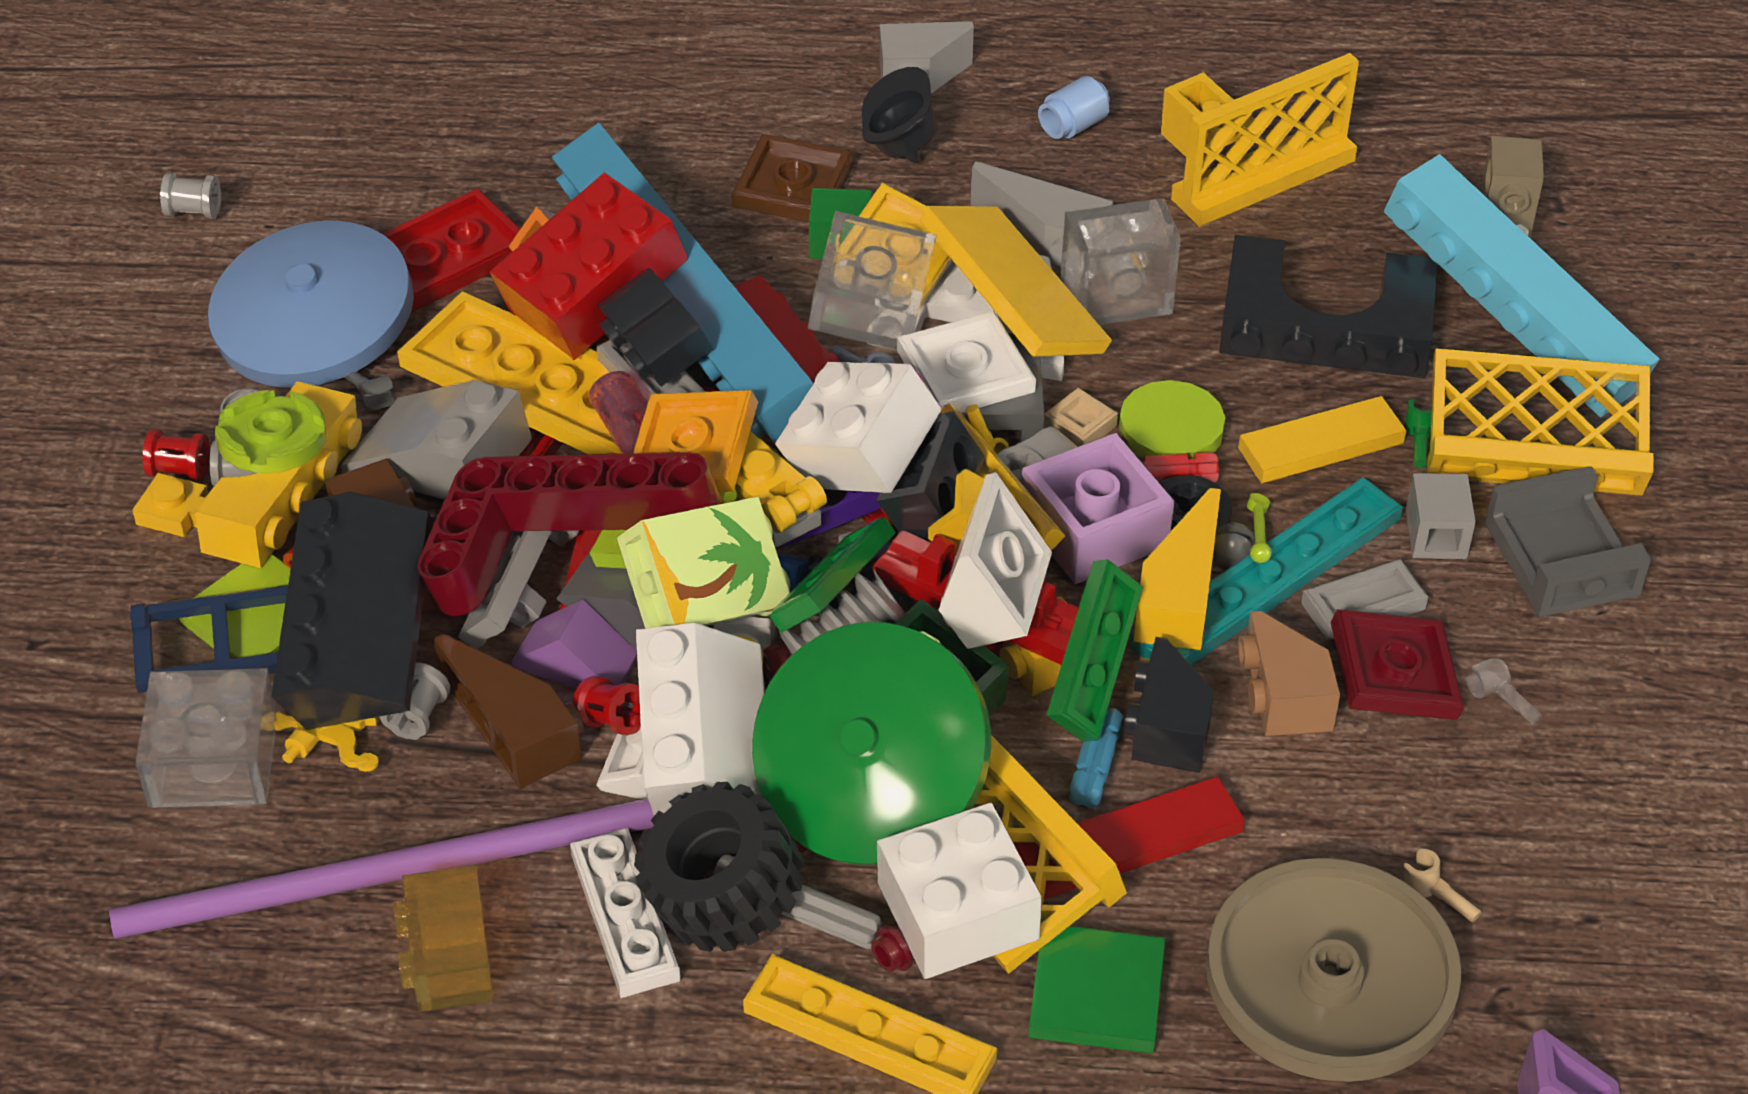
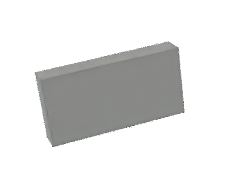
[1301,559,1428,642]

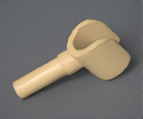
[1404,849,1481,923]

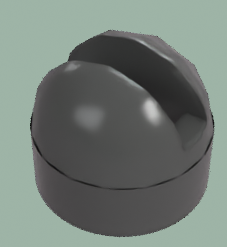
[1212,522,1255,570]

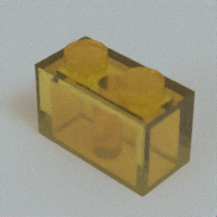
[393,865,494,1012]

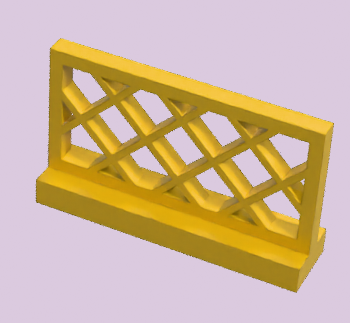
[1171,53,1359,227]
[1427,349,1653,496]
[972,735,1127,974]

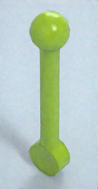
[1247,493,1272,564]

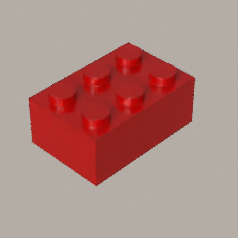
[490,172,688,360]

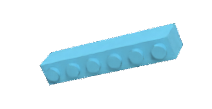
[1384,154,1660,418]

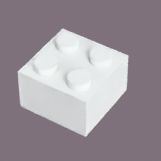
[775,362,942,493]
[877,802,1041,980]

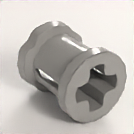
[160,172,221,219]
[379,662,450,740]

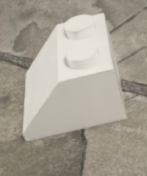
[939,473,1052,649]

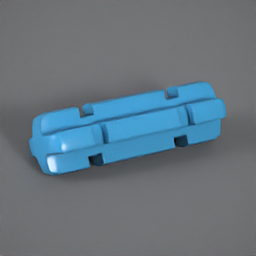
[1069,708,1123,808]

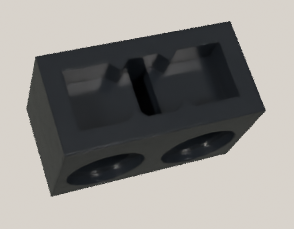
[877,411,985,542]

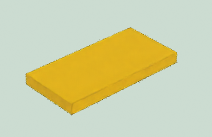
[919,206,1112,357]

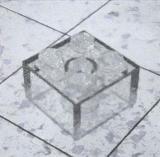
[1060,198,1181,325]
[808,211,937,350]
[136,668,278,808]

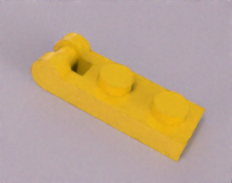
[735,431,827,533]

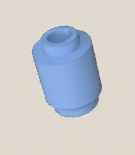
[1038,76,1110,139]

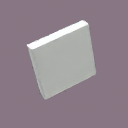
[897,311,1036,413]

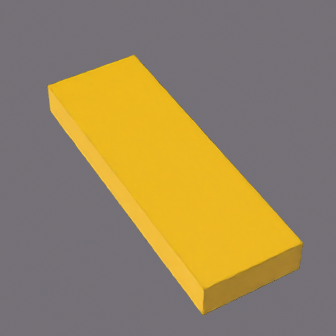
[1238,396,1406,484]

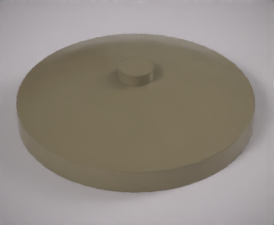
[1206,858,1461,1082]

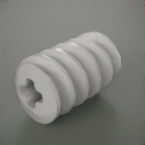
[779,568,906,654]

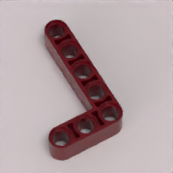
[417,452,725,616]

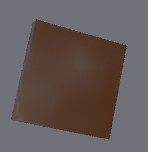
[732,134,854,222]

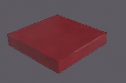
[1330,609,1464,720]

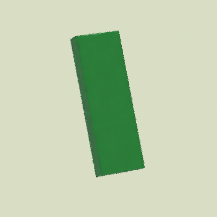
[770,517,896,633]
[1047,559,1143,742]

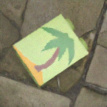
[617,496,790,629]

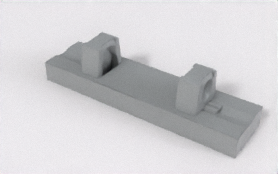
[458,453,580,649]

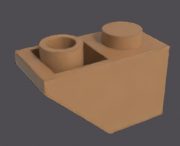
[1238,611,1340,736]

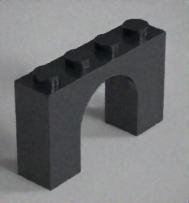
[1219,235,1437,378]

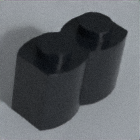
[597,267,713,387]

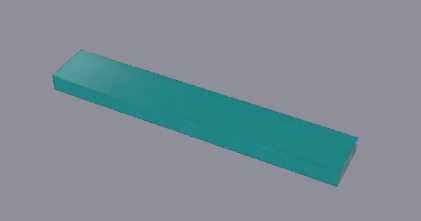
[1130,477,1403,665]

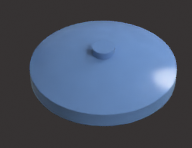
[208,221,414,388]

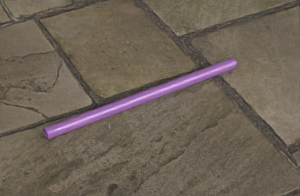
[109,799,654,939]

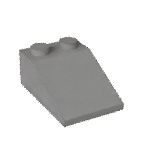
[340,380,532,500]

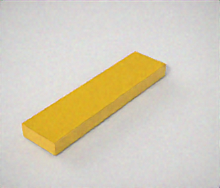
[743,954,997,1094]

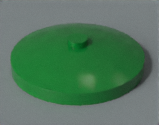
[752,622,991,866]

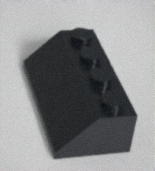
[271,491,433,730]

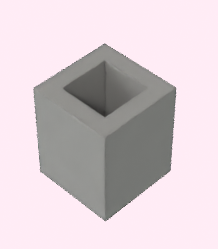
[1406,473,1476,559]

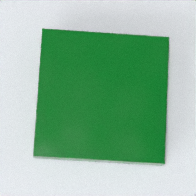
[1028,926,1165,1054]

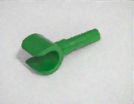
[1404,398,1432,468]

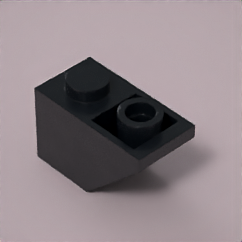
[1124,637,1214,773]

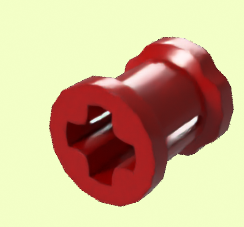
[142,429,210,481]
[572,676,641,736]

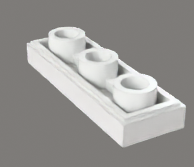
[570,828,680,998]

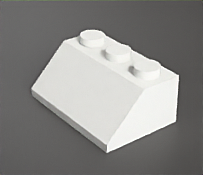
[636,623,765,815]

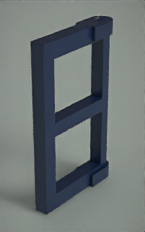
[130,585,288,693]

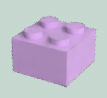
[1021,433,1174,584]

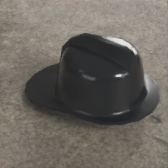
[862,67,938,164]

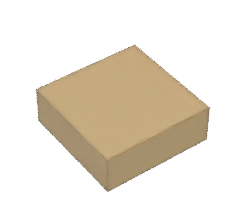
[1043,388,1118,447]

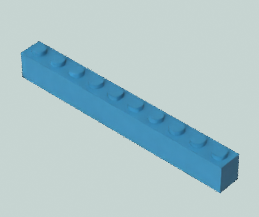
[552,123,813,451]

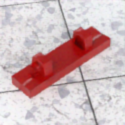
[873,530,1079,665]

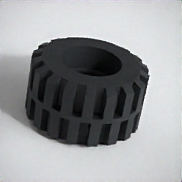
[634,782,804,952]

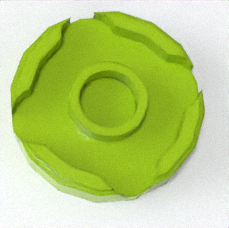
[1119,380,1225,459]
[215,390,326,473]

